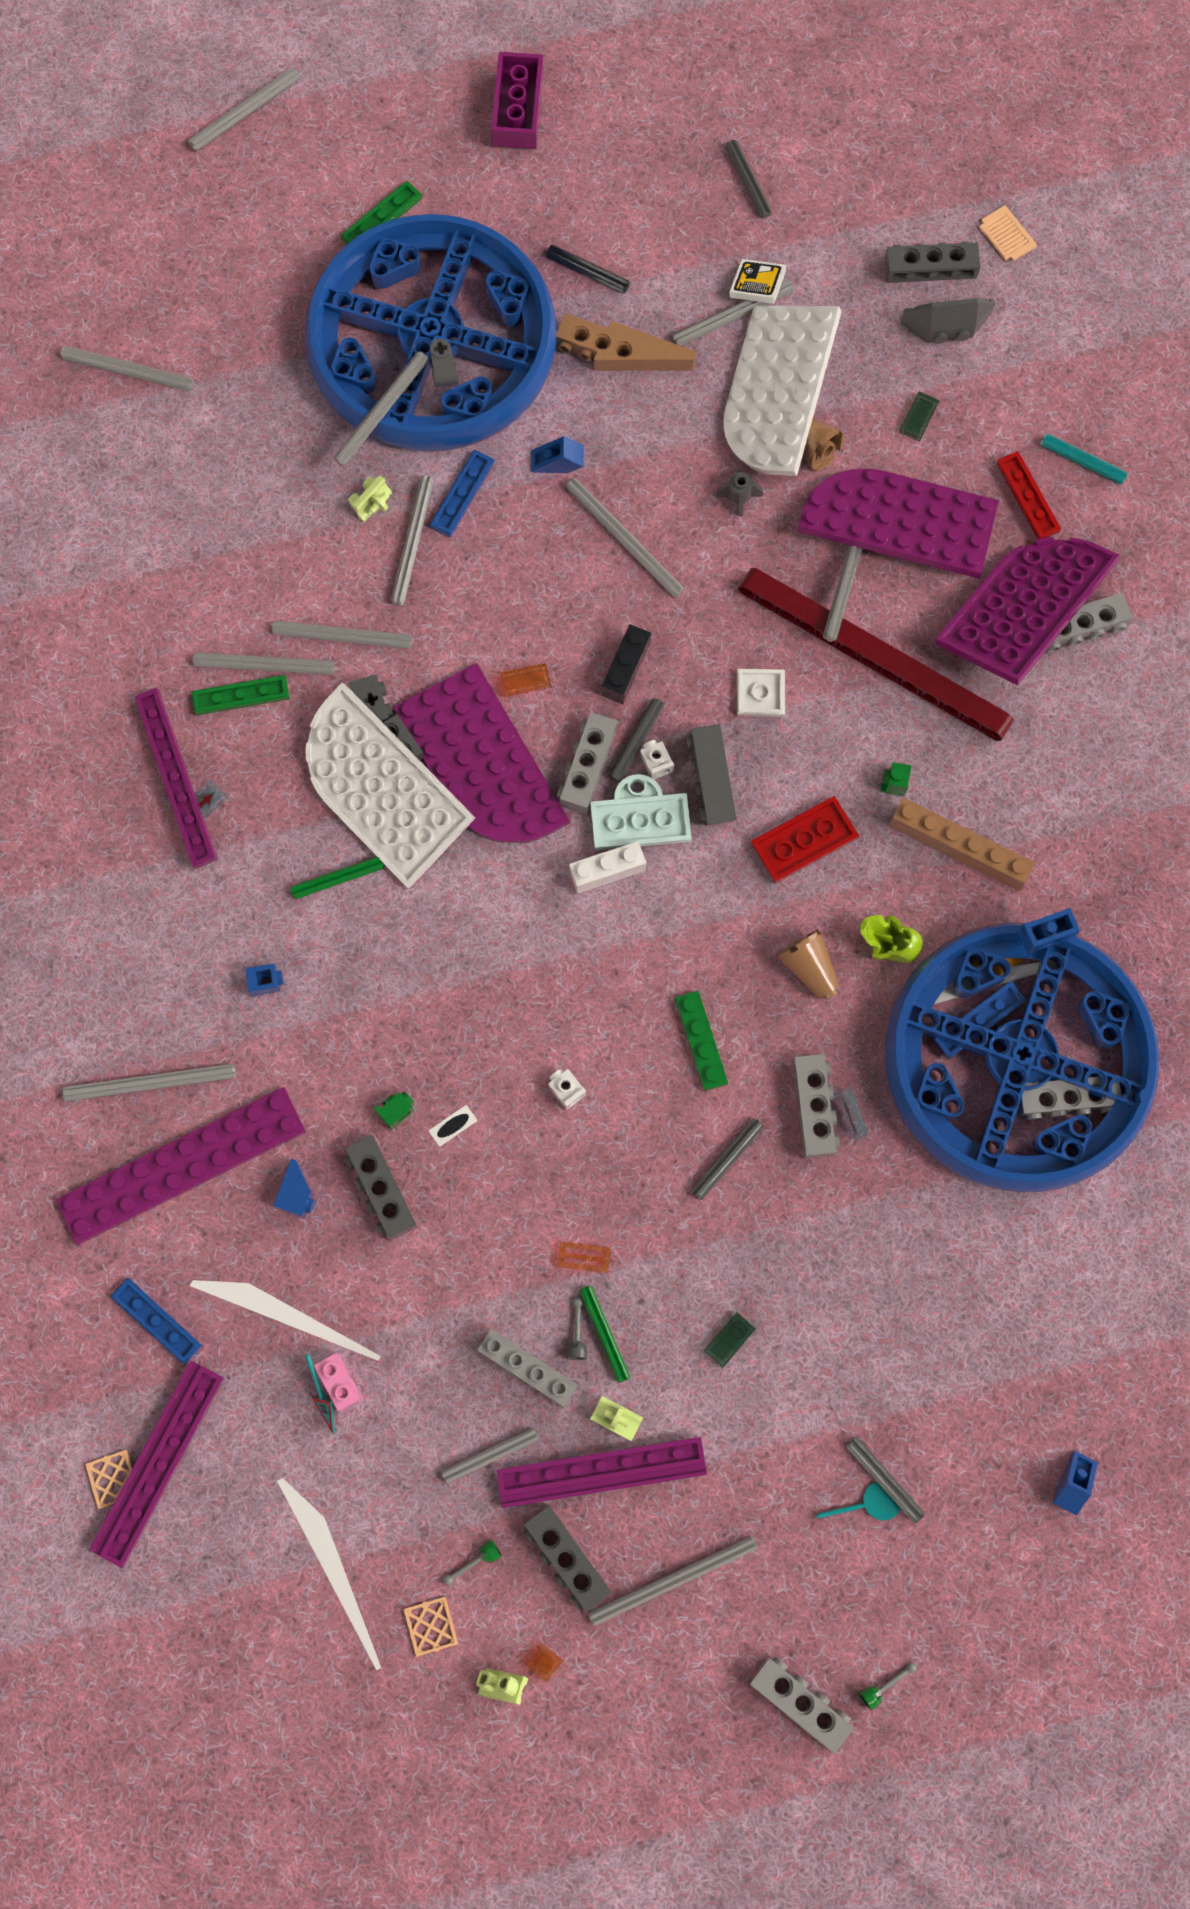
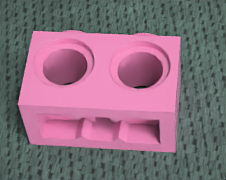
[314,1353,364,1412]

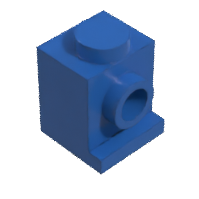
[245,963,284,997]

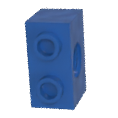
[1018,908,1080,954]

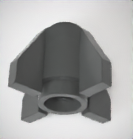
[716,470,763,516]

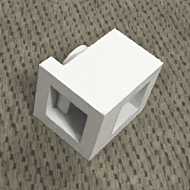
[640,740,674,780]
[548,1069,586,1110]

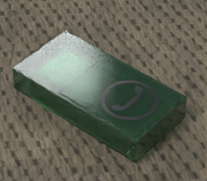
[704,1312,756,1368]

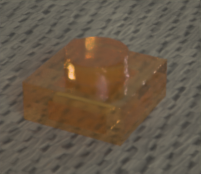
[526,1644,564,1682]

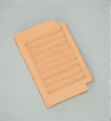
[978,205,1037,261]

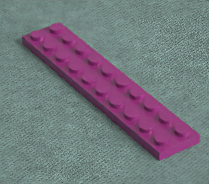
[55,1087,306,1245]

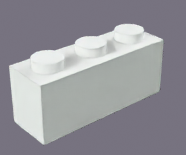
[569,841,646,894]

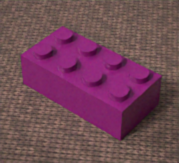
[491,52,544,149]

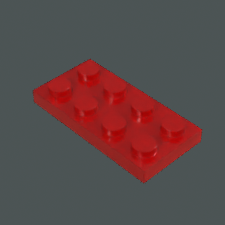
[751,795,859,884]

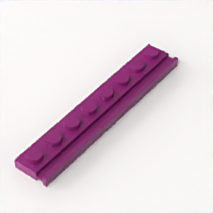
[89,1361,225,1568]
[496,1437,707,1508]

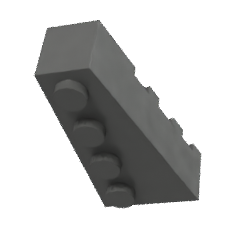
[686,724,737,826]

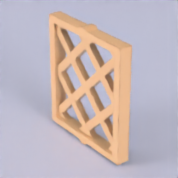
[85,1450,133,1510]
[404,1596,458,1657]

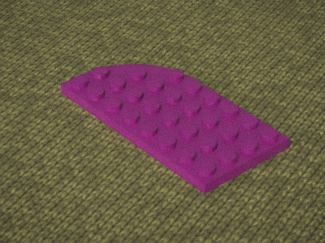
[797,469,999,579]
[935,537,1119,686]
[393,663,570,843]

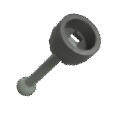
[567,1297,587,1360]

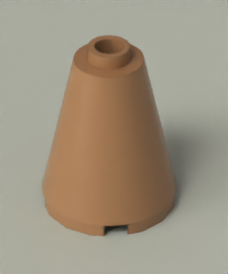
[802,418,845,471]
[777,929,840,1000]

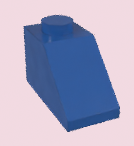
[531,436,584,473]
[273,1158,315,1219]
[1053,1450,1098,1516]

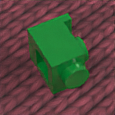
[880,762,912,797]
[374,1091,414,1130]

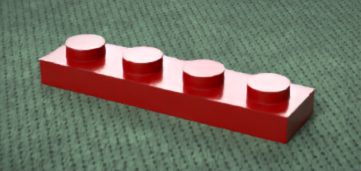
[996,451,1061,539]

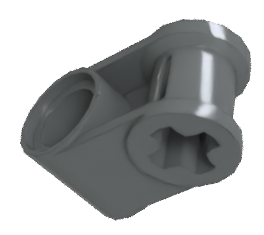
[430,339,458,388]

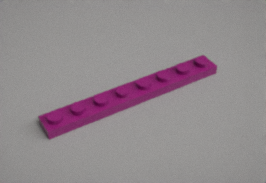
[135,687,218,869]

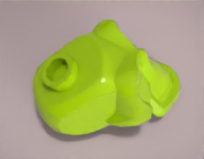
[860,915,923,963]

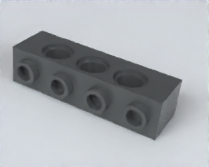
[884,241,980,283]
[344,1135,418,1241]
[523,1505,612,1612]

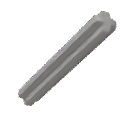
[441,1428,538,1483]

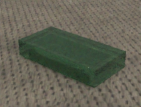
[899,391,940,442]

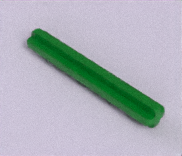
[290,856,384,899]
[580,1286,630,1383]

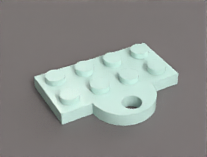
[590,774,692,850]

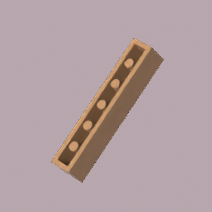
[889,797,1035,891]

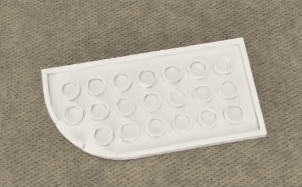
[724,306,842,476]
[305,683,475,888]

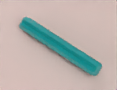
[1041,433,1128,484]

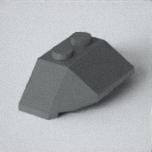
[901,298,995,344]

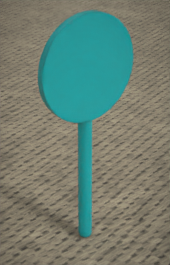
[817,1481,901,1521]

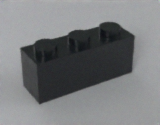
[601,624,651,704]

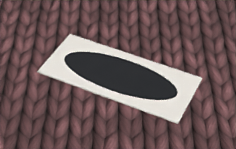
[429,1105,478,1147]

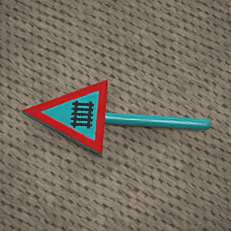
[305,1354,335,1434]

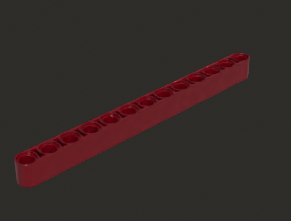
[738,568,1014,741]

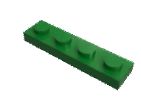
[675,990,728,1092]

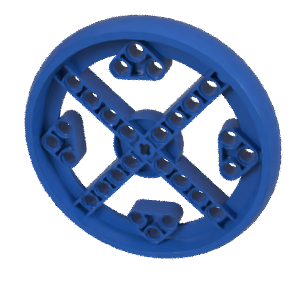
[304,214,557,452]
[885,923,1160,1192]

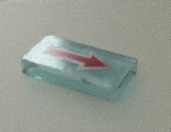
[196,780,229,820]
[839,1088,868,1141]

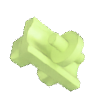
[348,475,392,522]
[590,1396,643,1441]
[476,1668,528,1705]

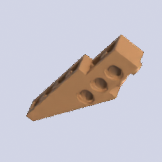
[556,313,697,371]

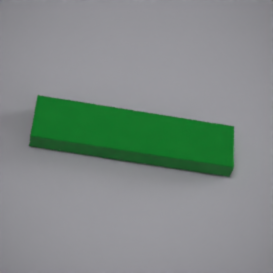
[340,180,423,244]
[191,675,290,716]

